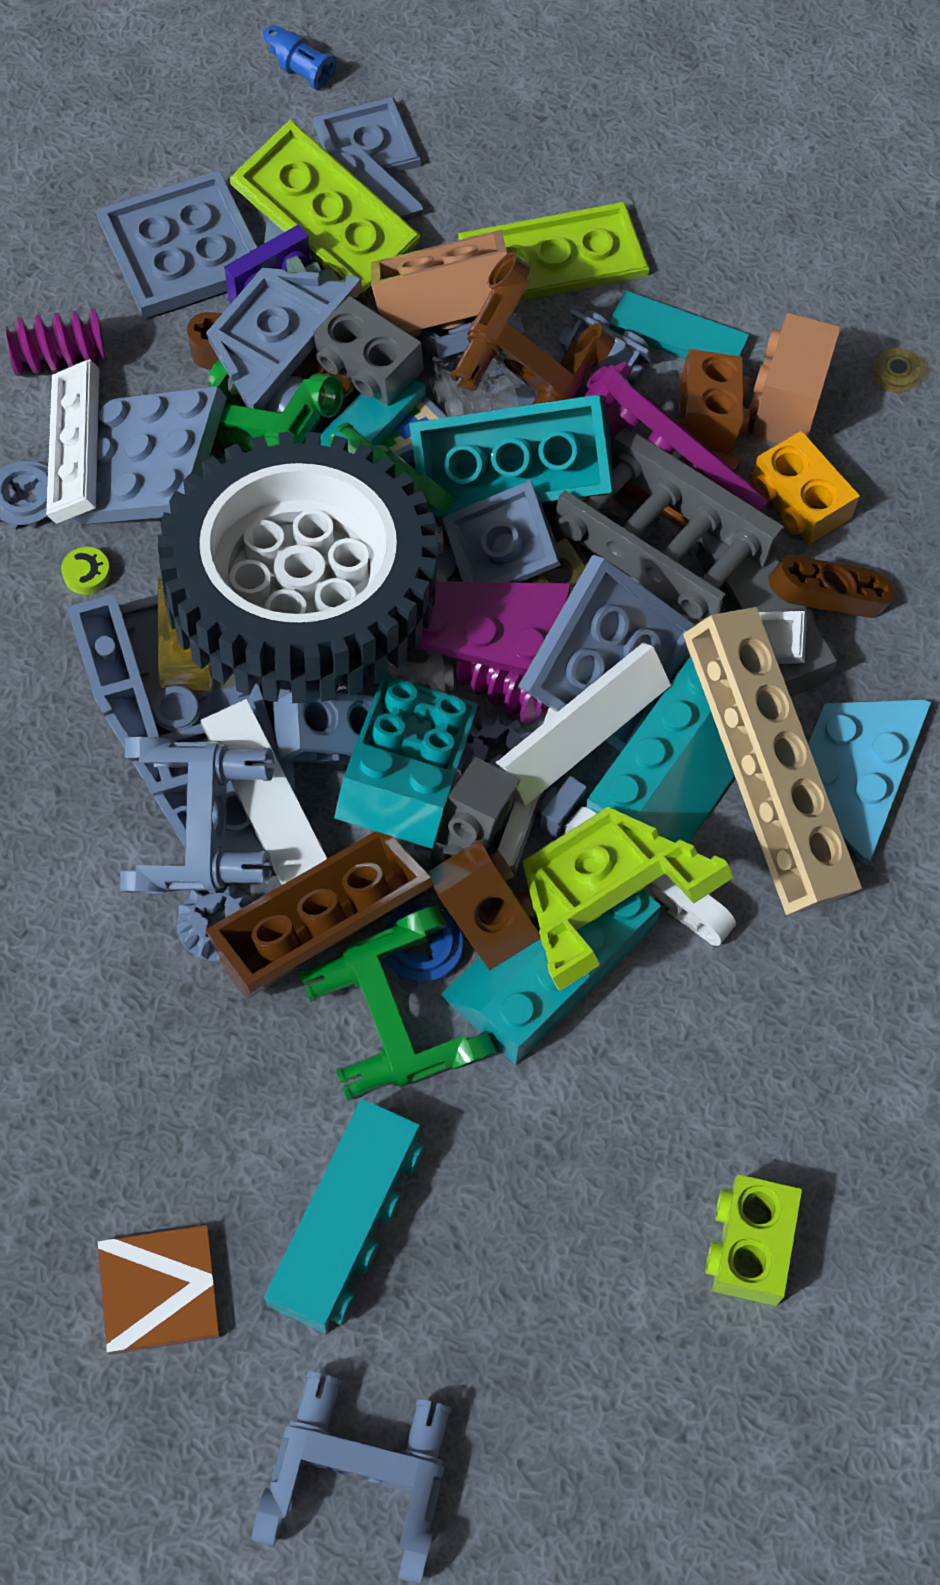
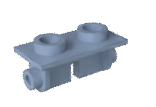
[559,309,653,384]

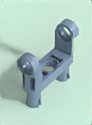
[120,737,274,893]
[251,1372,452,1585]

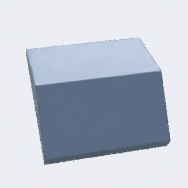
[442,480,561,583]

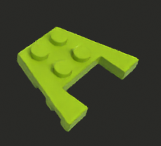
[522,807,733,991]

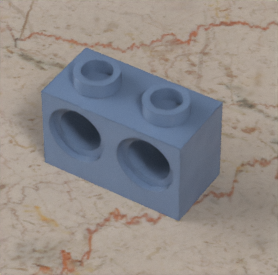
[273,689,374,765]

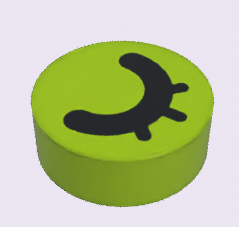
[61,547,111,595]

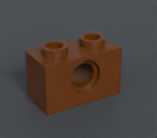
[427,839,541,971]

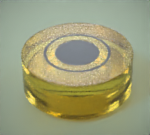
[874,348,921,393]

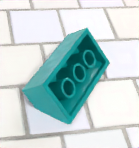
[409,395,613,517]
[586,656,735,843]
[441,889,661,1065]

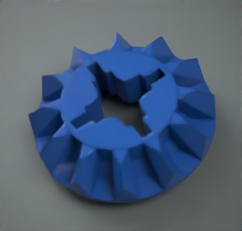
[383,904,463,986]

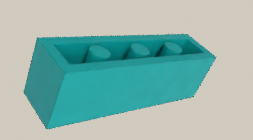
[264,1099,425,1334]

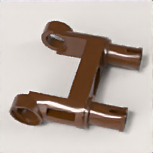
[450,252,615,405]

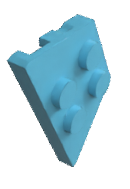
[808,700,931,865]

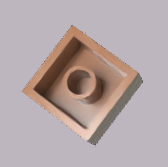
[749,313,841,444]

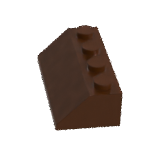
[205,831,434,1000]

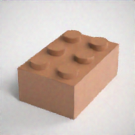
[371,230,519,337]

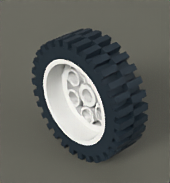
[158,432,438,703]

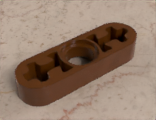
[769,555,895,618]

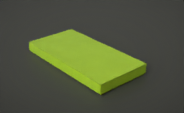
[230,119,421,300]
[458,201,649,301]

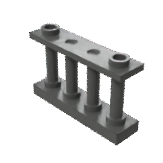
[553,426,784,621]

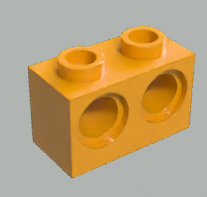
[751,431,860,545]

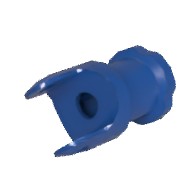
[263,25,337,90]

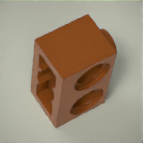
[678,348,750,454]

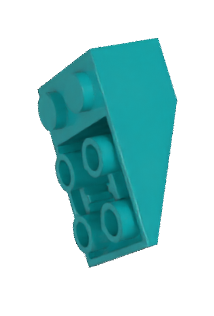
[334,676,478,849]

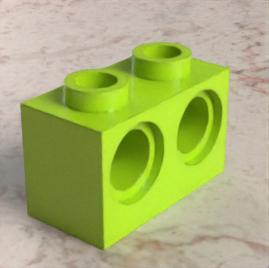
[705,1174,802,1306]

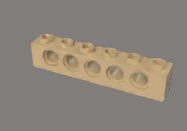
[683,607,862,915]

